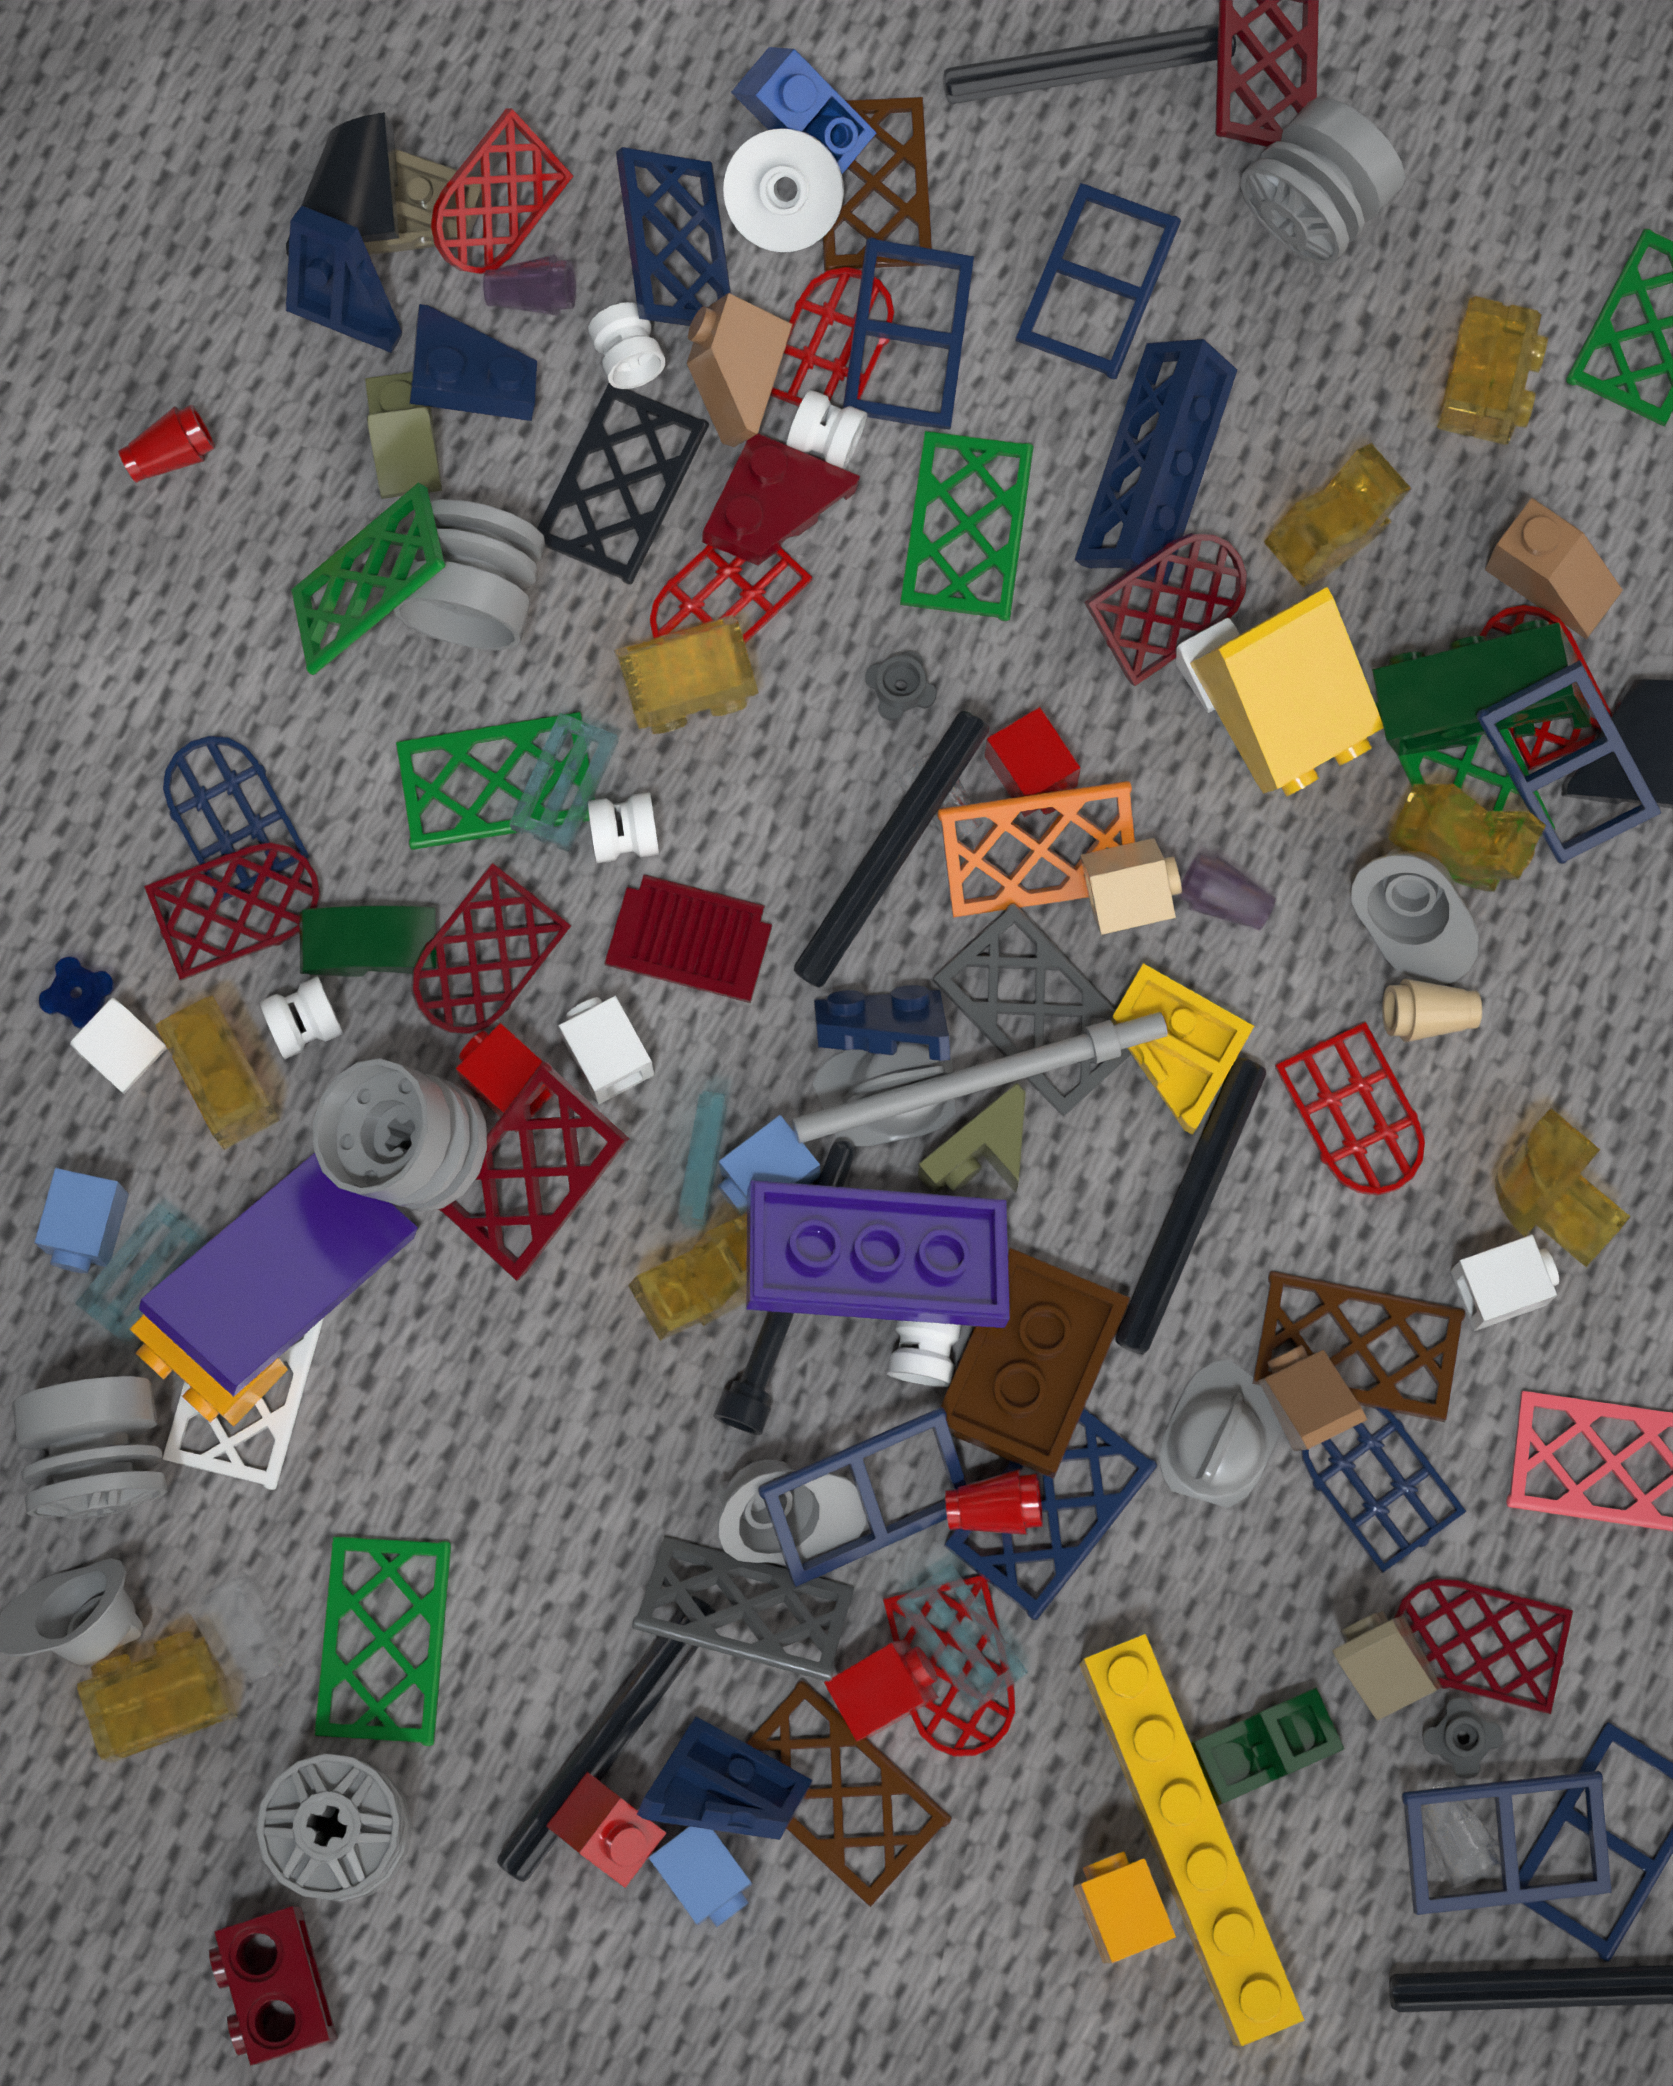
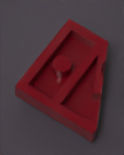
[702,434,860,566]

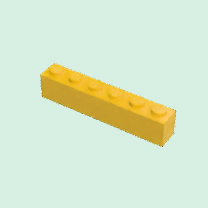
[1079,1634,1305,2047]

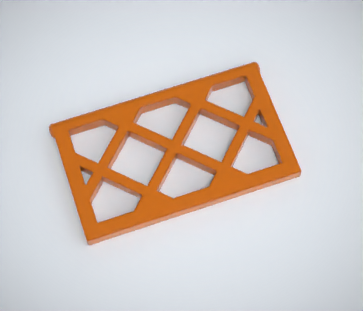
[937,781,1135,918]

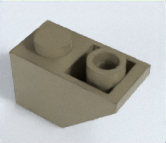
[1332,1611,1442,1721]

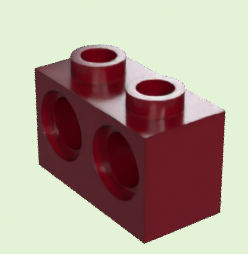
[209,1906,338,2066]

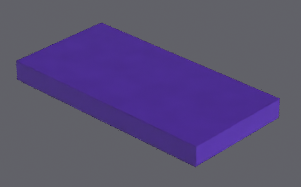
[139,1153,418,1397]
[746,1180,1010,1328]

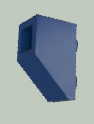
[731,47,876,174]

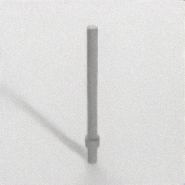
[792,1012,1168,1144]

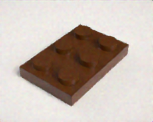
[941,1248,1130,1479]

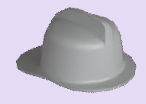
[1351,847,1479,985]
[813,1041,956,1146]
[1159,1359,1281,1508]
[717,1459,867,1564]
[0,1558,144,1666]

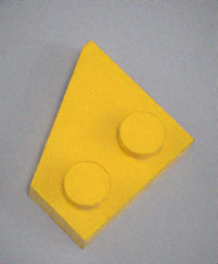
[1111,963,1254,1135]

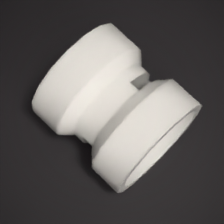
[588,302,665,389]
[787,389,867,469]
[588,792,659,863]
[259,976,343,1060]
[887,1320,961,1387]

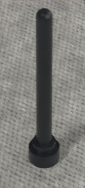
[713,1140,855,1435]

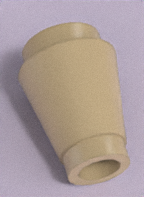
[1382,979,1482,1042]

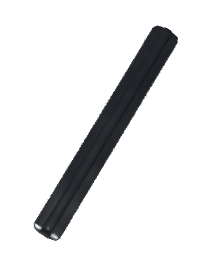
[943,23,1236,104]
[794,711,989,988]
[1115,1058,1266,1355]
[497,1596,716,1882]
[1389,1965,1673,2012]

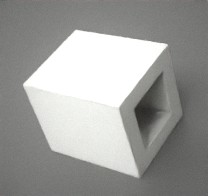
[559,996,654,1105]
[1450,1235,1559,1331]

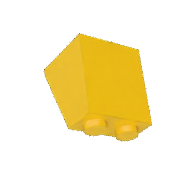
[1190,587,1384,796]

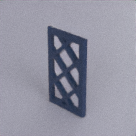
[616,147,731,326]
[944,1409,1157,1620]

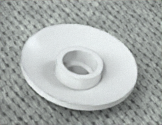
[723,128,844,252]

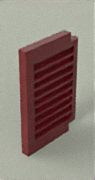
[604,874,773,1003]

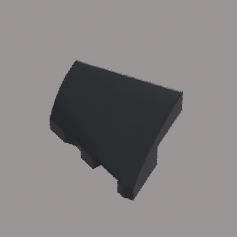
[286,112,399,256]
[1562,679,1673,809]

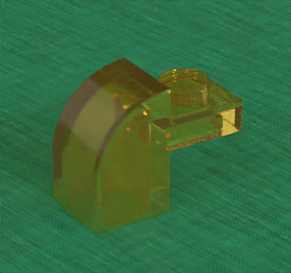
[1264,443,1412,587]
[1387,784,1546,892]
[1495,1108,1631,1267]
[628,1213,747,1341]

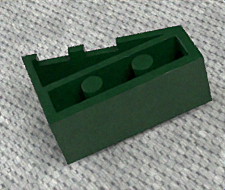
[1372,620,1592,756]

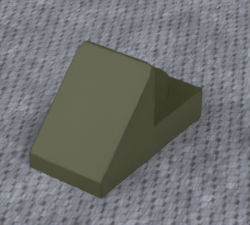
[365,372,442,499]
[918,1083,1026,1194]

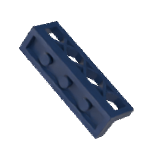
[1074,339,1238,585]

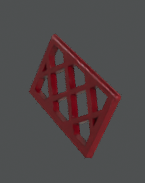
[1215,0,1319,147]
[438,1061,630,1281]

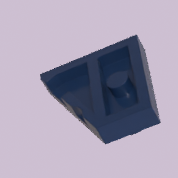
[286,205,402,353]
[409,304,537,421]
[814,985,950,1061]
[637,1716,813,1840]

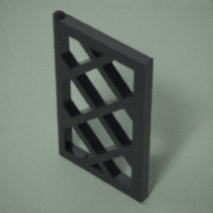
[537,383,709,585]

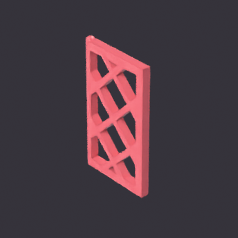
[1506,1391,1673,1532]

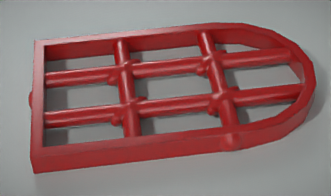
[770,267,894,407]
[650,545,812,668]
[1275,1022,1425,1196]

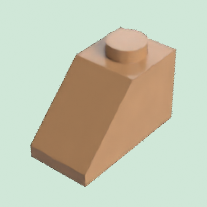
[687,293,793,447]
[1485,498,1623,640]
[1259,1345,1367,1451]

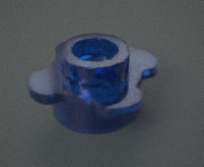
[39,957,114,1029]

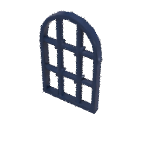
[163,736,310,903]
[1301,1407,1466,1573]

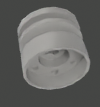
[1240,97,1406,265]
[394,499,545,651]
[313,1058,487,1212]
[12,1376,167,1520]
[256,1754,412,1902]

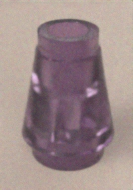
[483,254,576,316]
[1177,852,1276,931]

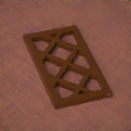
[823,97,932,272]
[1252,1271,1466,1422]
[746,1680,952,1907]

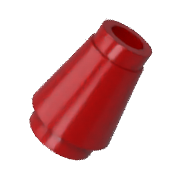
[118,405,215,483]
[945,1469,1043,1535]

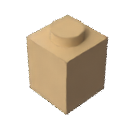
[1080,838,1182,935]

